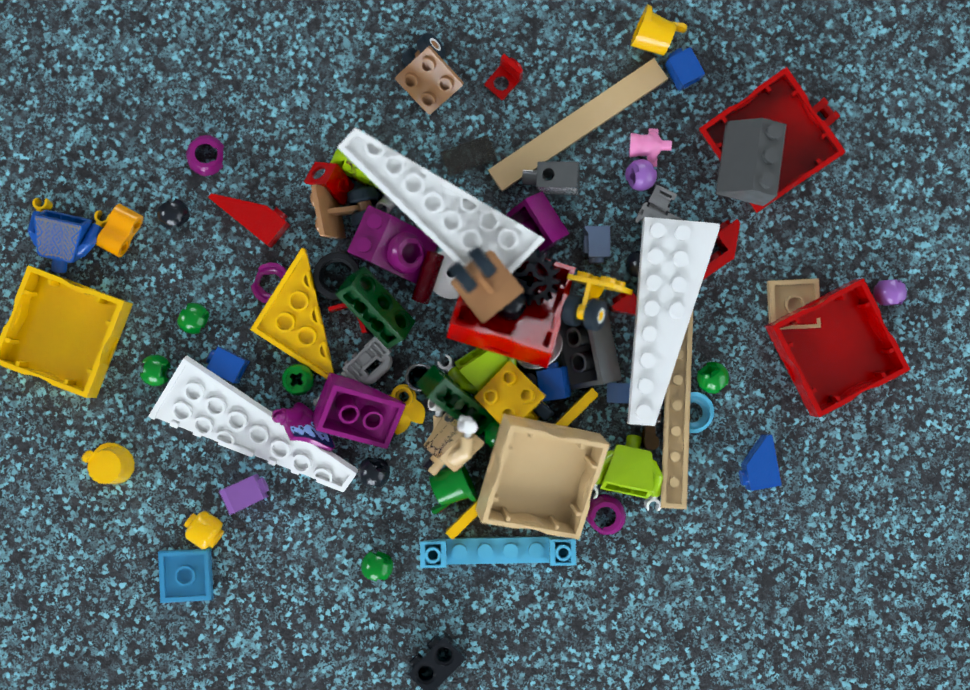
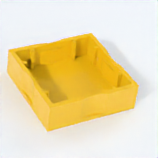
[0,265,133,398]

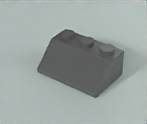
[715,118,786,206]
[558,310,622,390]

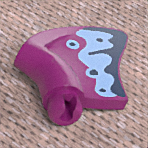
[272,402,335,452]

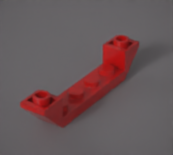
[609,219,740,316]

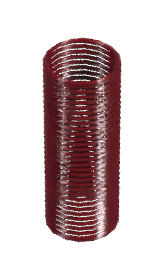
[411,251,444,304]

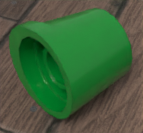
[429,465,478,514]

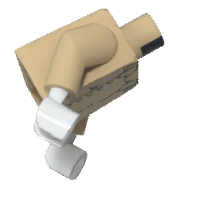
[423,400,484,476]

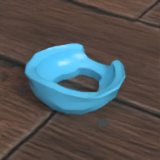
[689,392,714,433]

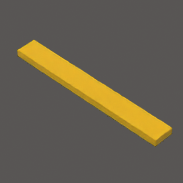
[445,388,598,539]

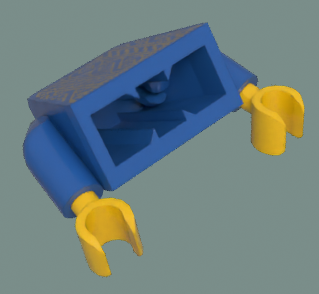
[28,198,110,273]

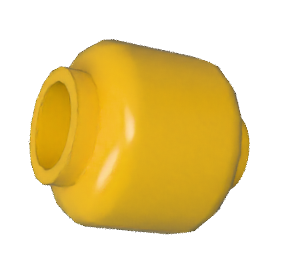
[184,511,224,549]

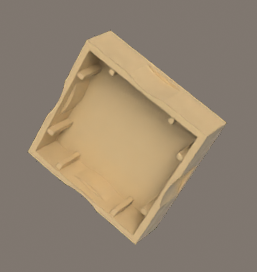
[475,414,609,540]

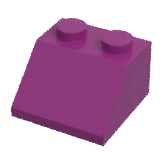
[505,191,569,254]

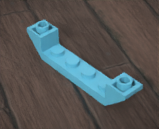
[420,536,576,568]

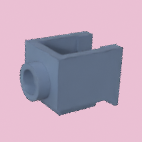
[582,226,610,264]

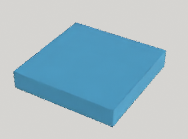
[158,548,214,603]

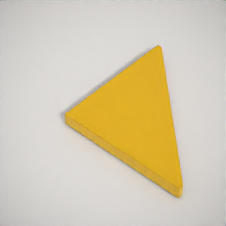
[250,247,335,379]

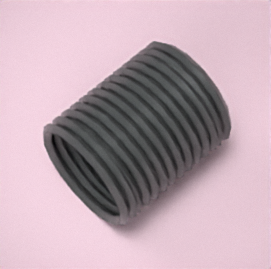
[405,363,430,391]

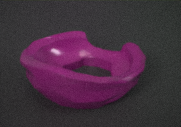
[186,135,224,176]
[387,232,425,274]
[251,262,287,303]
[586,494,626,535]

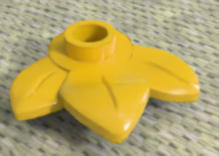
[389,384,425,435]

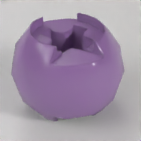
[625,159,657,191]
[873,279,907,306]

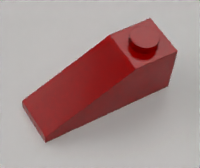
[208,193,291,248]

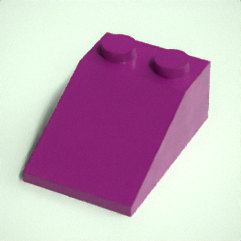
[347,205,437,284]
[312,372,406,449]

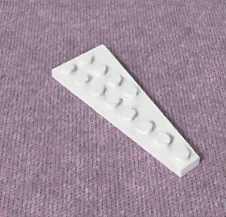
[338,128,544,274]
[627,217,720,426]
[148,356,358,492]

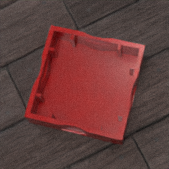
[699,67,846,213]
[447,259,576,368]
[764,278,910,418]

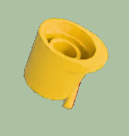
[630,4,687,56]
[82,443,135,484]

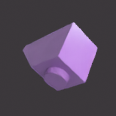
[219,474,269,515]

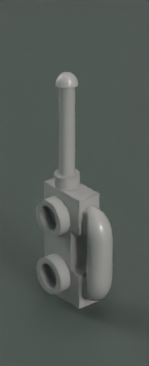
[313,337,393,407]

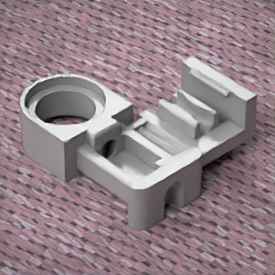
[635,185,683,224]

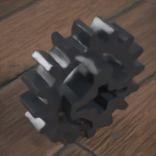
[512,248,562,306]

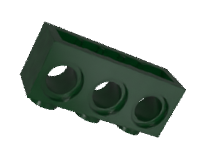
[335,266,416,349]
[416,364,494,436]

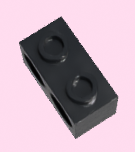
[407,632,466,690]

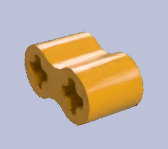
[96,204,143,258]

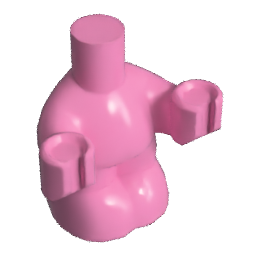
[629,128,672,167]

